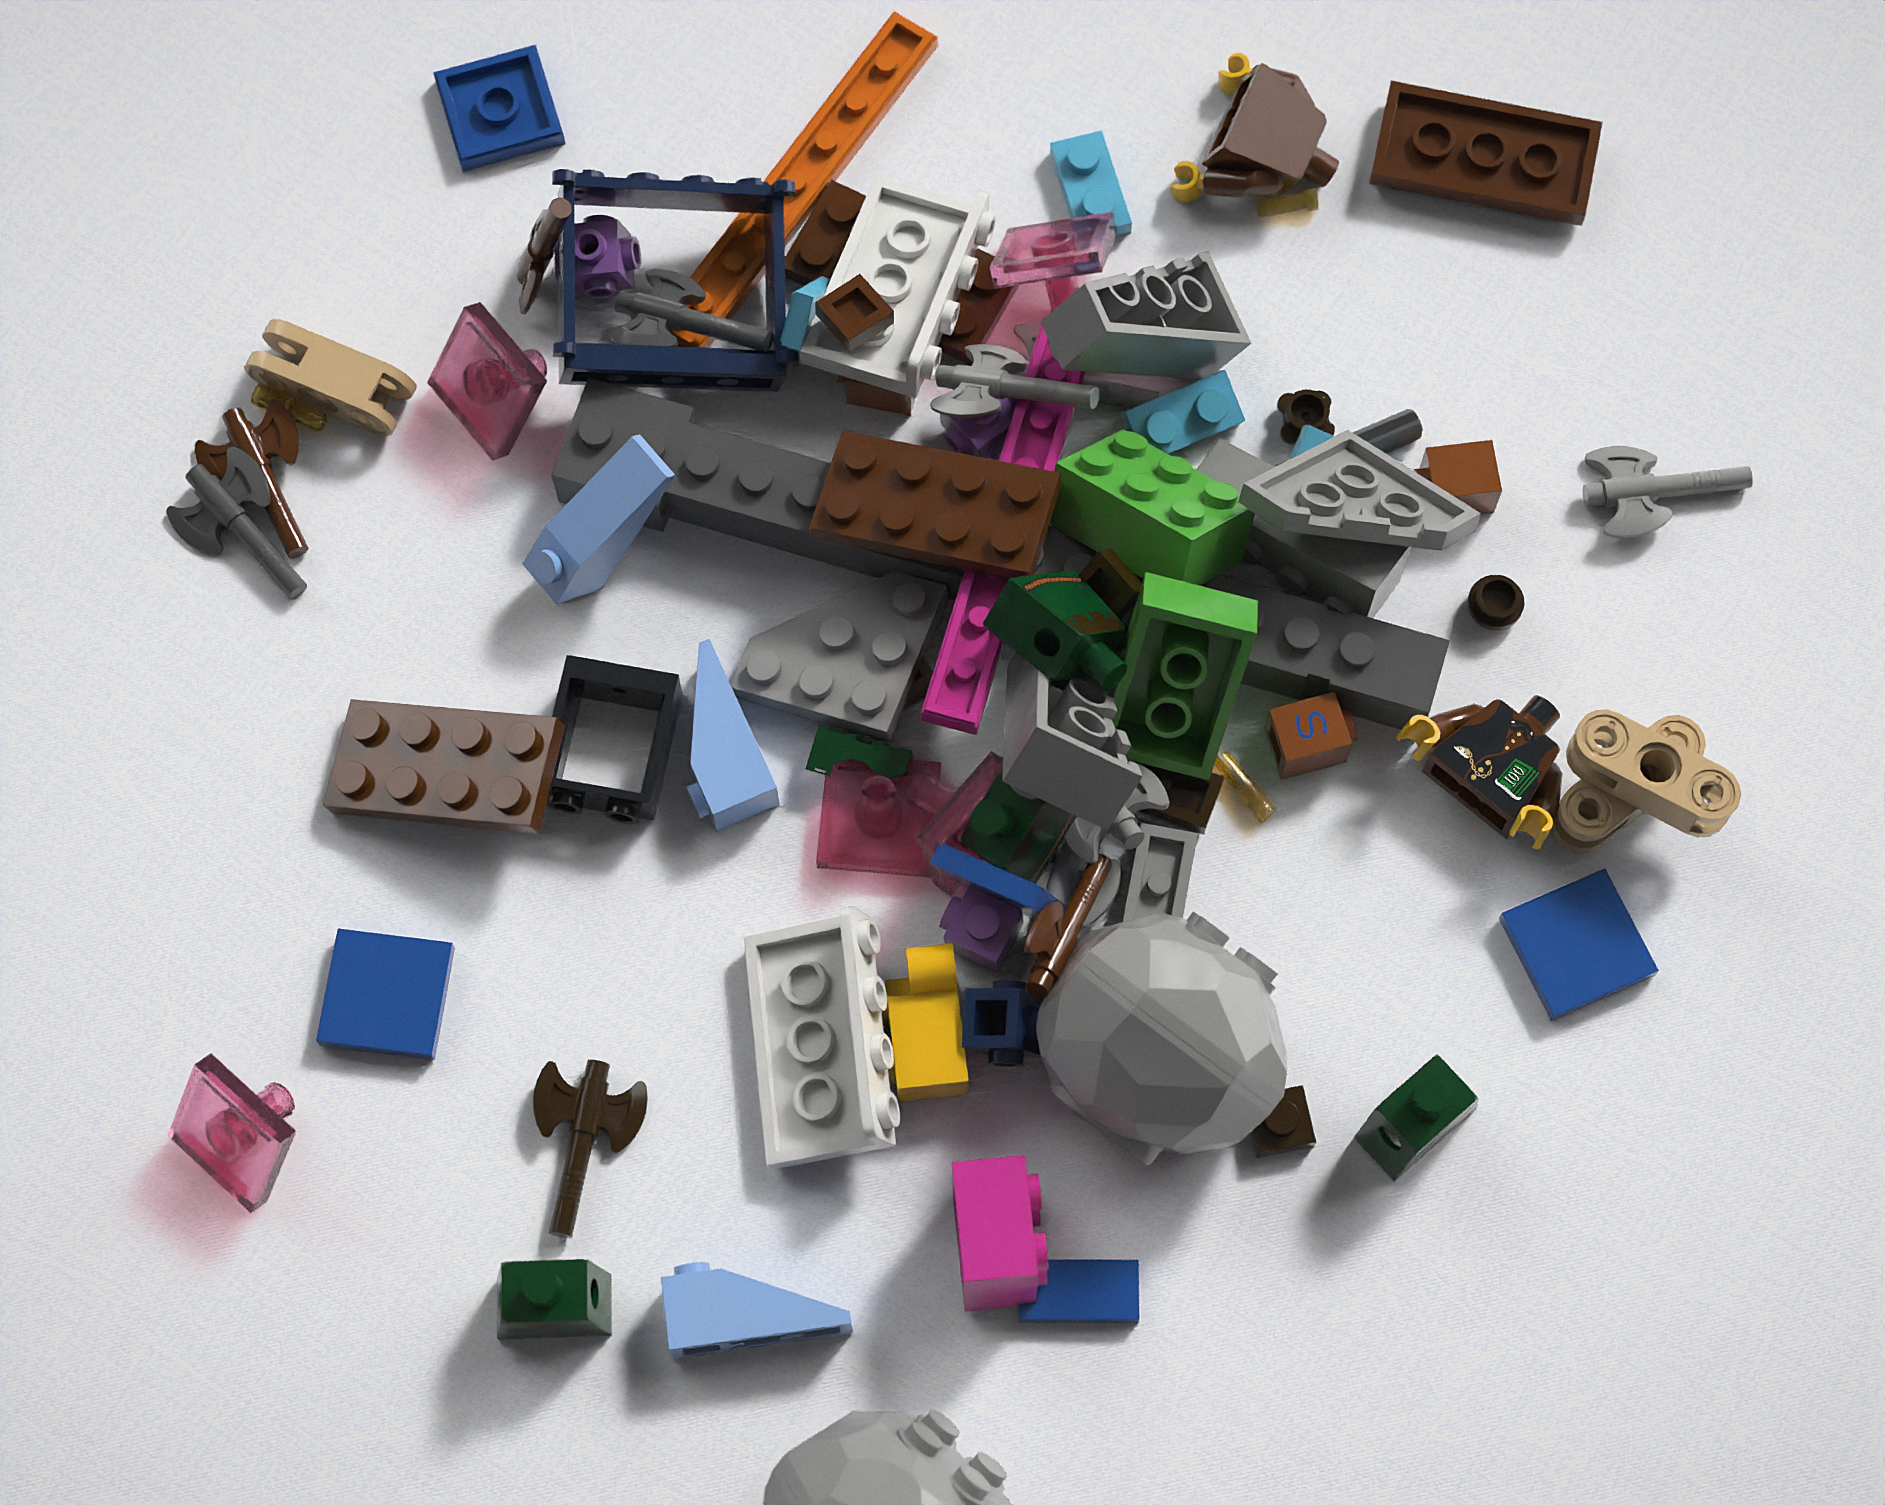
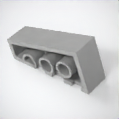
[1196,439,1411,618]

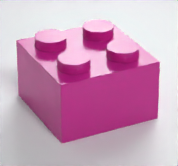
[952,1155,1049,1312]

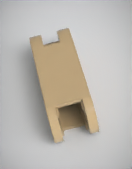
[244,319,417,437]
[1566,709,1741,838]
[1552,715,1706,854]

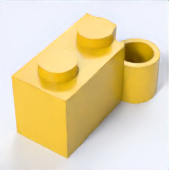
[881,943,968,1102]

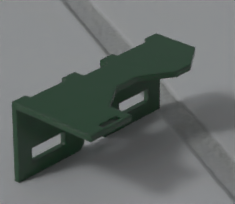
[805,724,914,779]

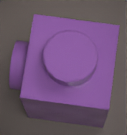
[939,885,1024,974]

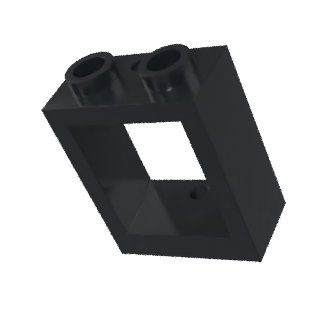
[547,655,683,824]

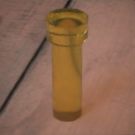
[1256,188,1319,217]

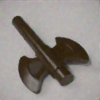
[533,1059,647,1238]

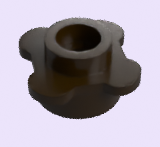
[1277,389,1335,445]

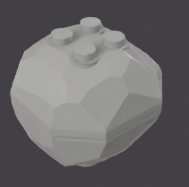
[1036,912,1287,1166]
[763,1410,1012,1505]

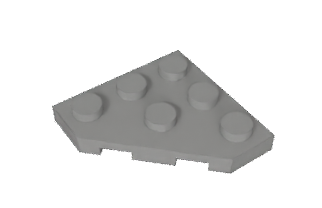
[1238,430,1481,551]
[730,571,949,742]

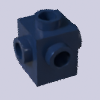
[962,980,1044,1067]

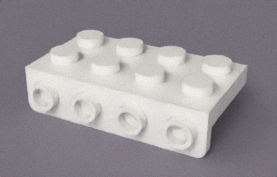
[800,176,996,398]
[744,906,900,1169]

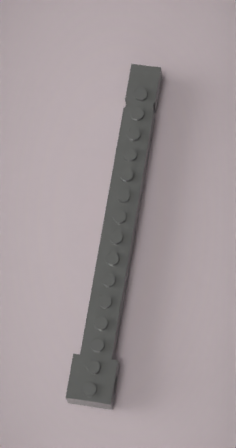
[551,377,1450,730]

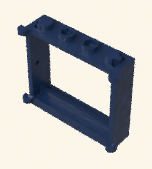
[552,169,799,392]

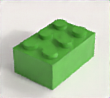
[1050,429,1255,586]
[1108,572,1258,780]

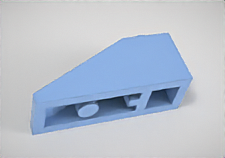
[522,434,675,604]
[686,639,780,832]
[661,1262,853,1359]

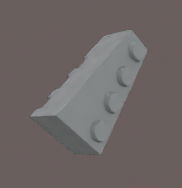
[1040,251,1252,379]
[1002,652,1143,831]

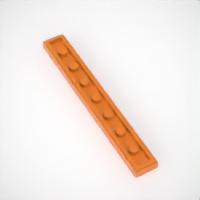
[668,11,938,348]

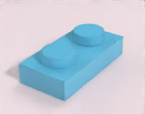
[1050,130,1132,246]
[1121,370,1245,454]

